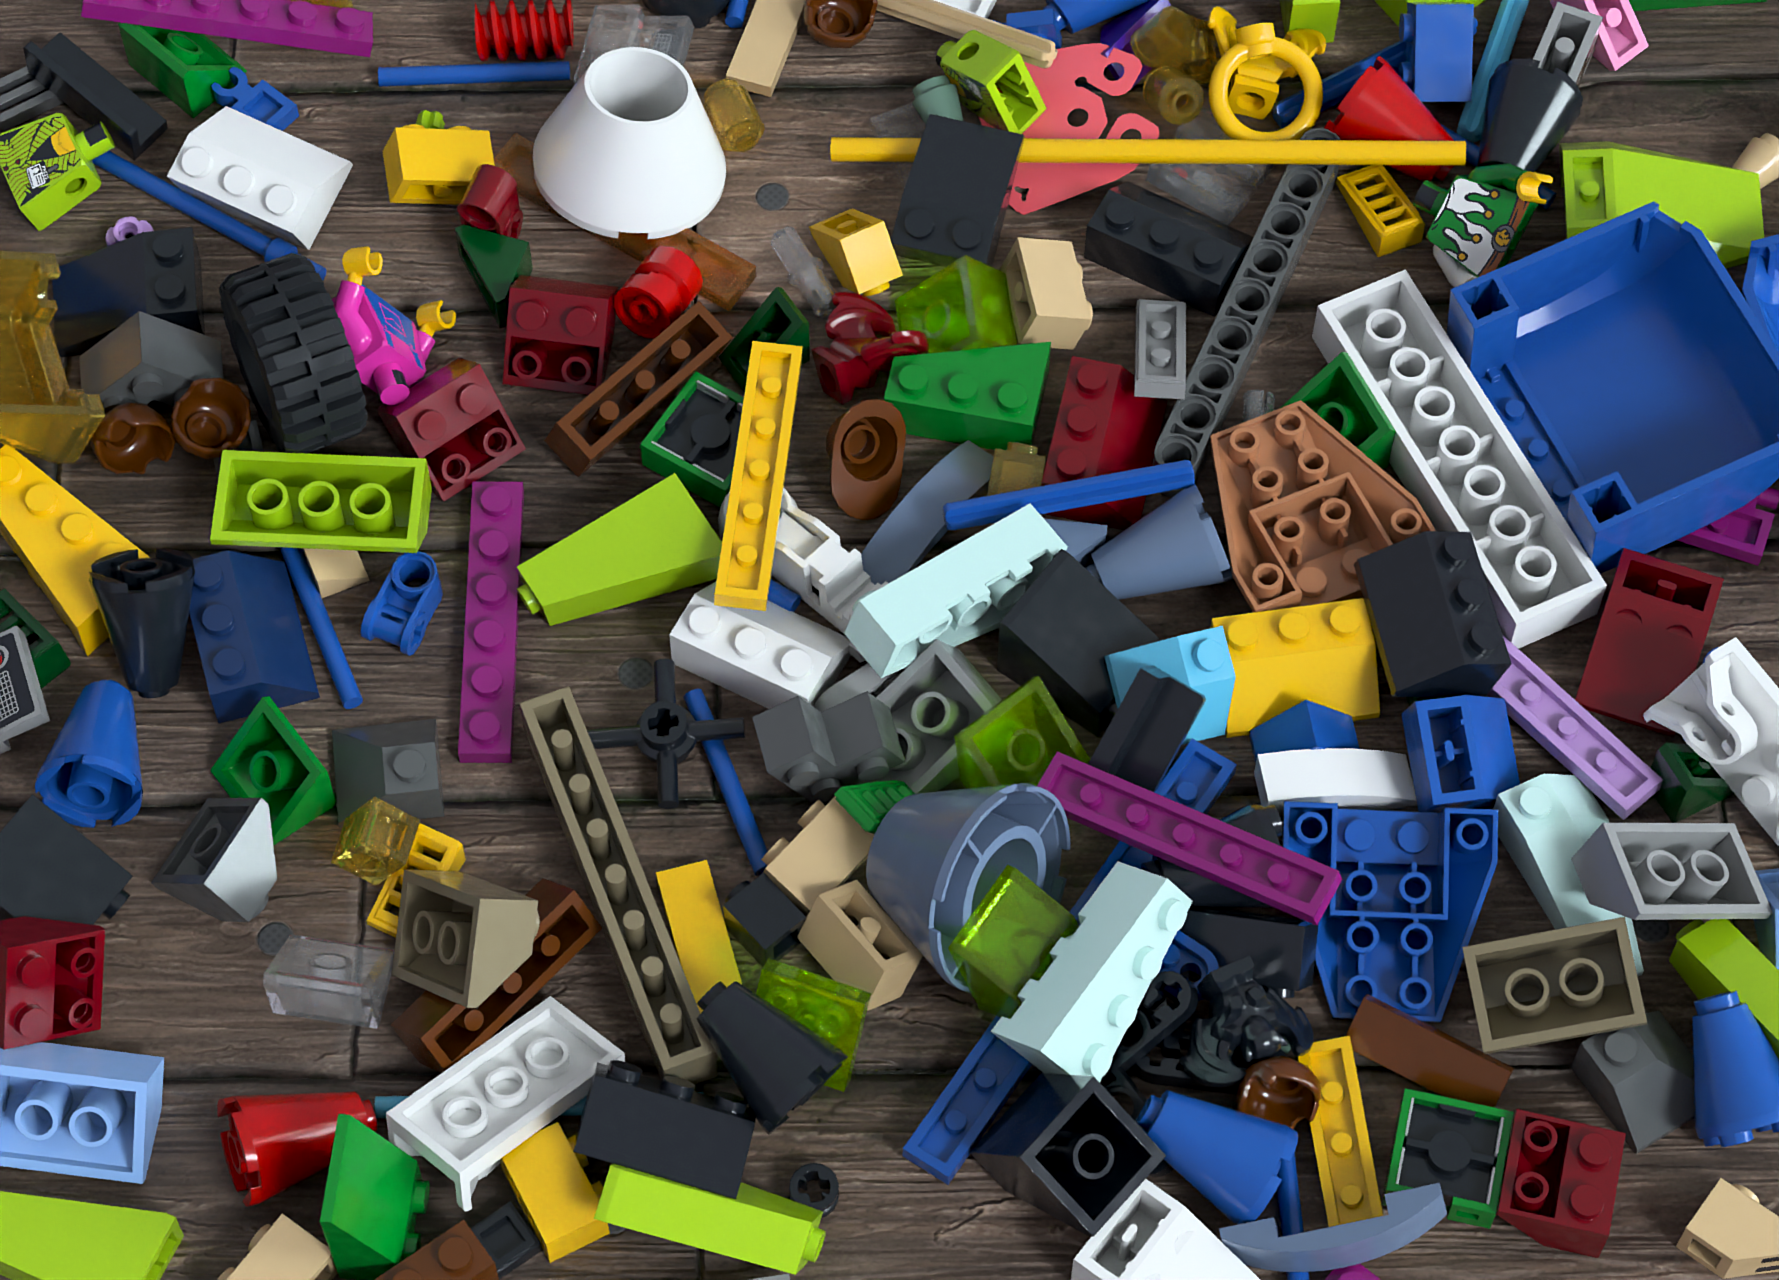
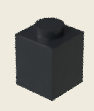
[723,873,806,971]

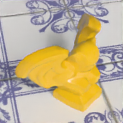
[1207,6,1326,120]

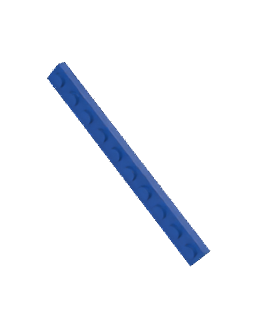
[902,738,1237,1185]

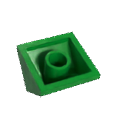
[118,22,247,118]
[1280,352,1396,469]
[210,696,337,845]

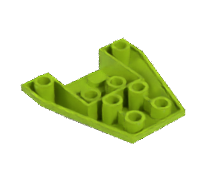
[1559,141,1764,269]

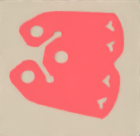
[979,43,1159,215]

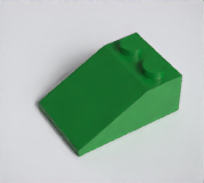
[320,1114,430,1280]

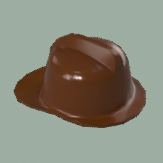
[826,398,906,520]

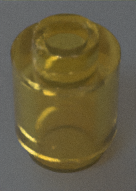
[1143,66,1204,125]
[703,79,765,152]

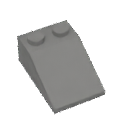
[858,639,1022,794]

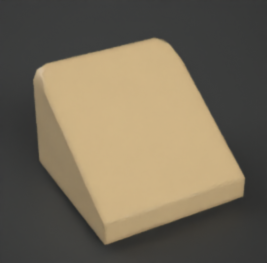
[302,548,369,598]

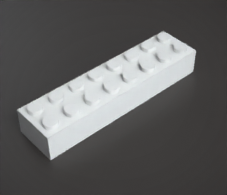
[1312,270,1607,649]

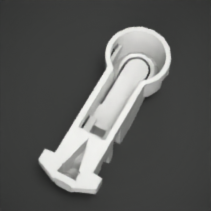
[718,488,889,663]

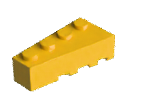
[0,443,150,657]

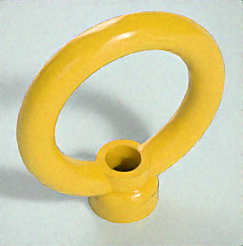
[1208,23,1323,140]

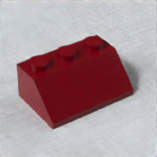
[1041,356,1167,530]

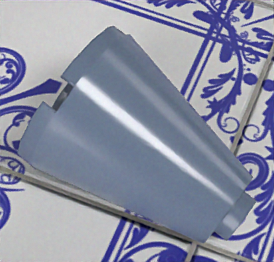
[1085,484,1233,600]

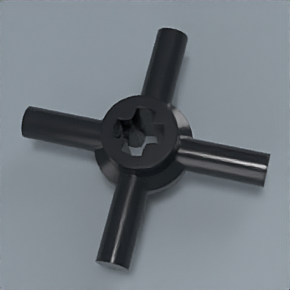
[587,659,745,809]

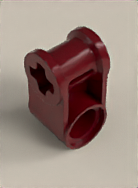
[457,164,523,239]

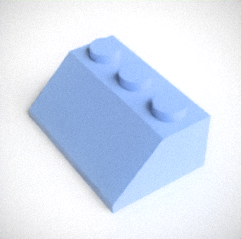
[0,1042,164,1184]

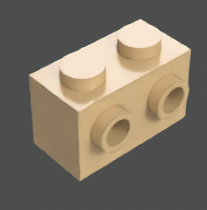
[1000,237,1093,350]
[761,796,875,918]
[797,880,923,1013]

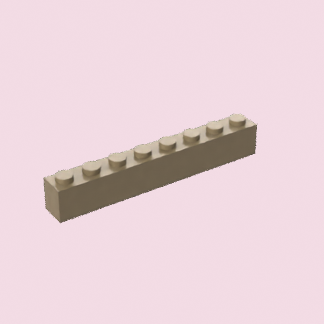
[519,686,718,1085]

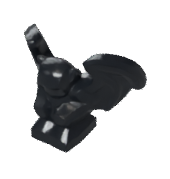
[1179,955,1314,1088]

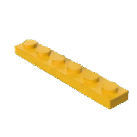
[714,341,803,611]

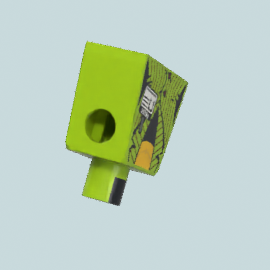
[936,30,1047,134]
[0,113,115,231]

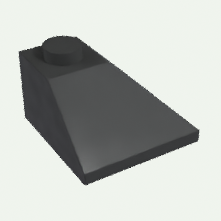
[332,719,445,828]
[151,798,277,922]
[1571,1011,1695,1154]

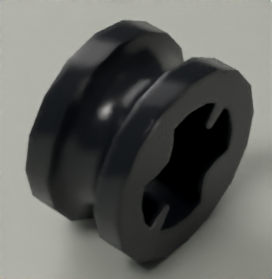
[789,1163,839,1218]

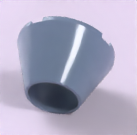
[866,783,1070,993]

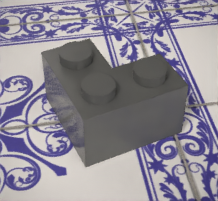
[79,311,223,415]
[752,691,905,803]

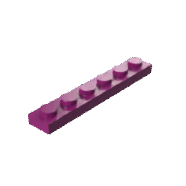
[81,0,373,57]
[458,482,524,763]
[1037,752,1342,926]

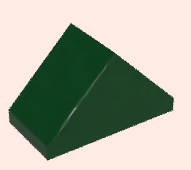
[455,224,533,329]
[718,287,810,392]
[1651,743,1735,823]

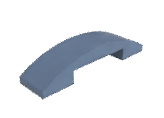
[861,440,1008,585]
[1219,1183,1447,1272]

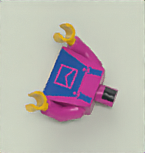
[332,246,456,405]

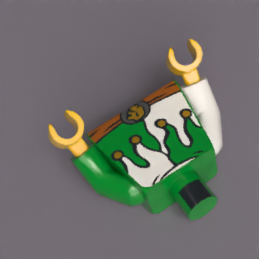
[1413,163,1553,288]

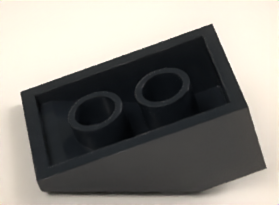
[891,114,1025,277]
[52,227,205,358]

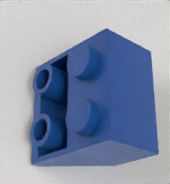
[1401,695,1520,813]

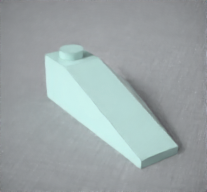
[1493,773,1644,977]

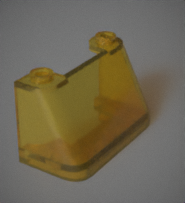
[0,251,105,464]

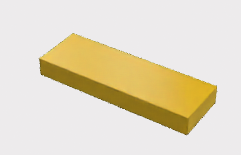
[656,860,742,1014]

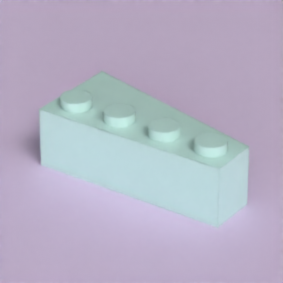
[844,503,1068,678]
[991,861,1193,1083]

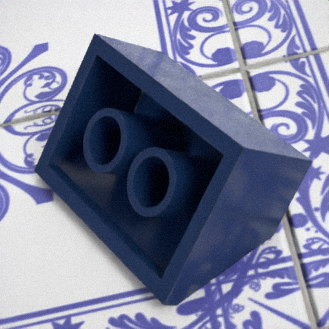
[189,550,320,724]

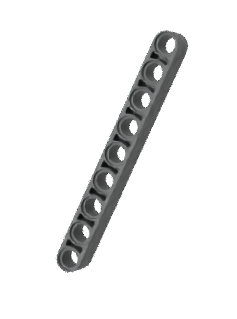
[1153,128,1341,497]

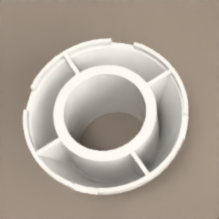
[533,47,726,240]

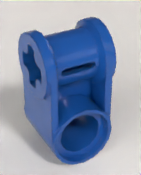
[361,551,443,656]

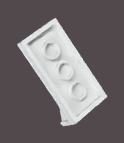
[1643,637,1779,846]
[386,996,625,1211]

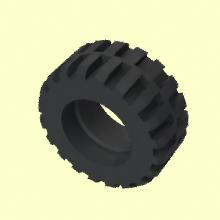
[219,253,368,453]

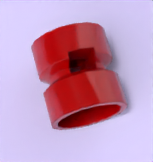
[614,246,703,339]

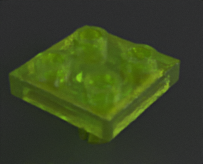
[756,958,871,1092]

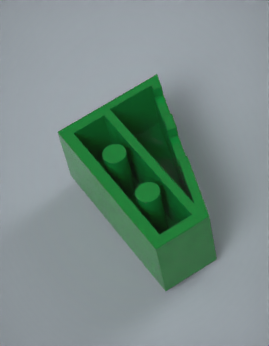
[884,342,1051,457]

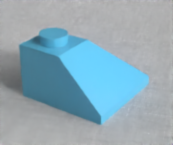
[1104,626,1236,745]

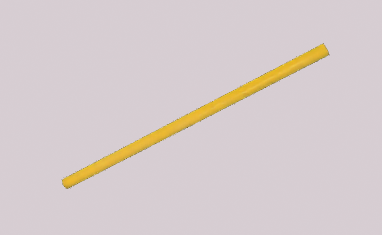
[830,137,1466,166]

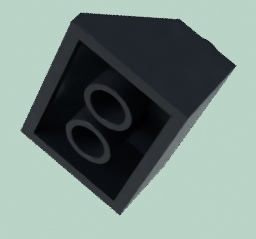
[1084,181,1254,317]
[1354,531,1512,697]
[573,1060,756,1199]

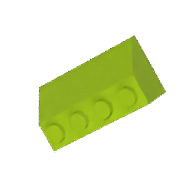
[210,450,432,553]

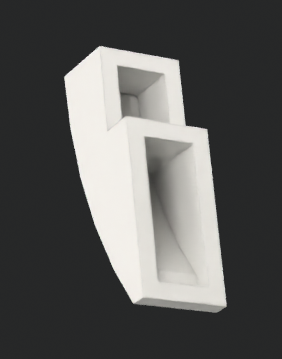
[1254,748,1417,817]

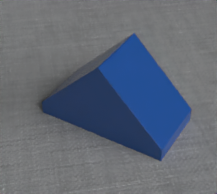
[1249,700,1360,763]

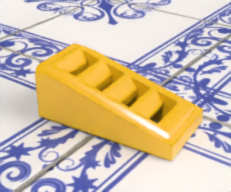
[1336,165,1425,257]
[366,823,466,938]

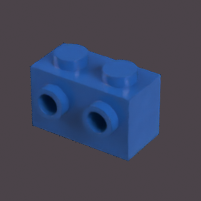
[1398,2,1474,102]

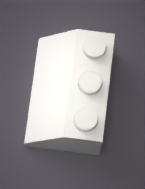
[167,106,353,250]
[669,582,851,709]

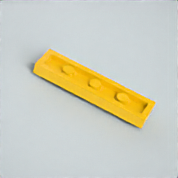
[1298,1036,1384,1227]

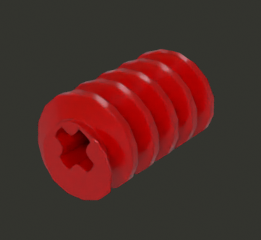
[475,0,574,62]

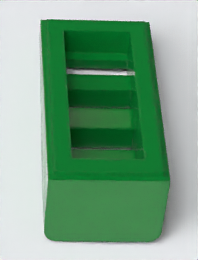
[834,780,915,834]

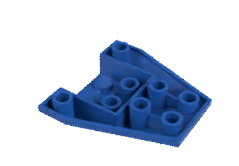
[1282,801,1498,1023]

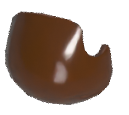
[803,0,878,48]
[171,377,251,460]
[91,402,176,475]
[1236,1056,1321,1129]

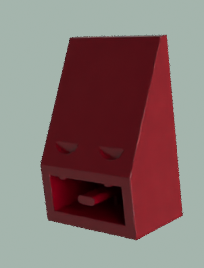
[1575,548,1724,737]

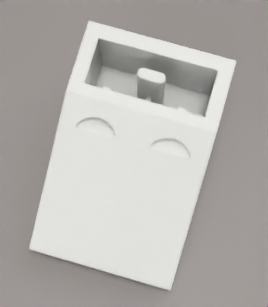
[1071,1179,1260,1280]

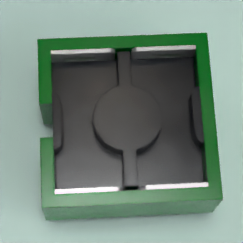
[640,371,744,507]
[1381,1088,1514,1229]

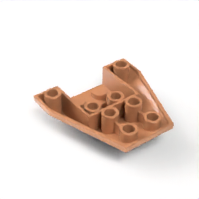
[1210,400,1436,613]

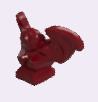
[812,292,929,405]

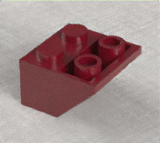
[502,275,618,395]
[376,358,526,502]
[0,916,105,1050]
[1497,1109,1626,1258]

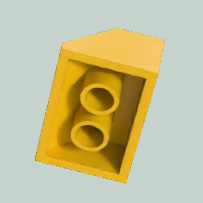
[1210,598,1380,738]

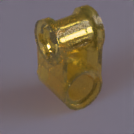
[1130,6,1219,84]

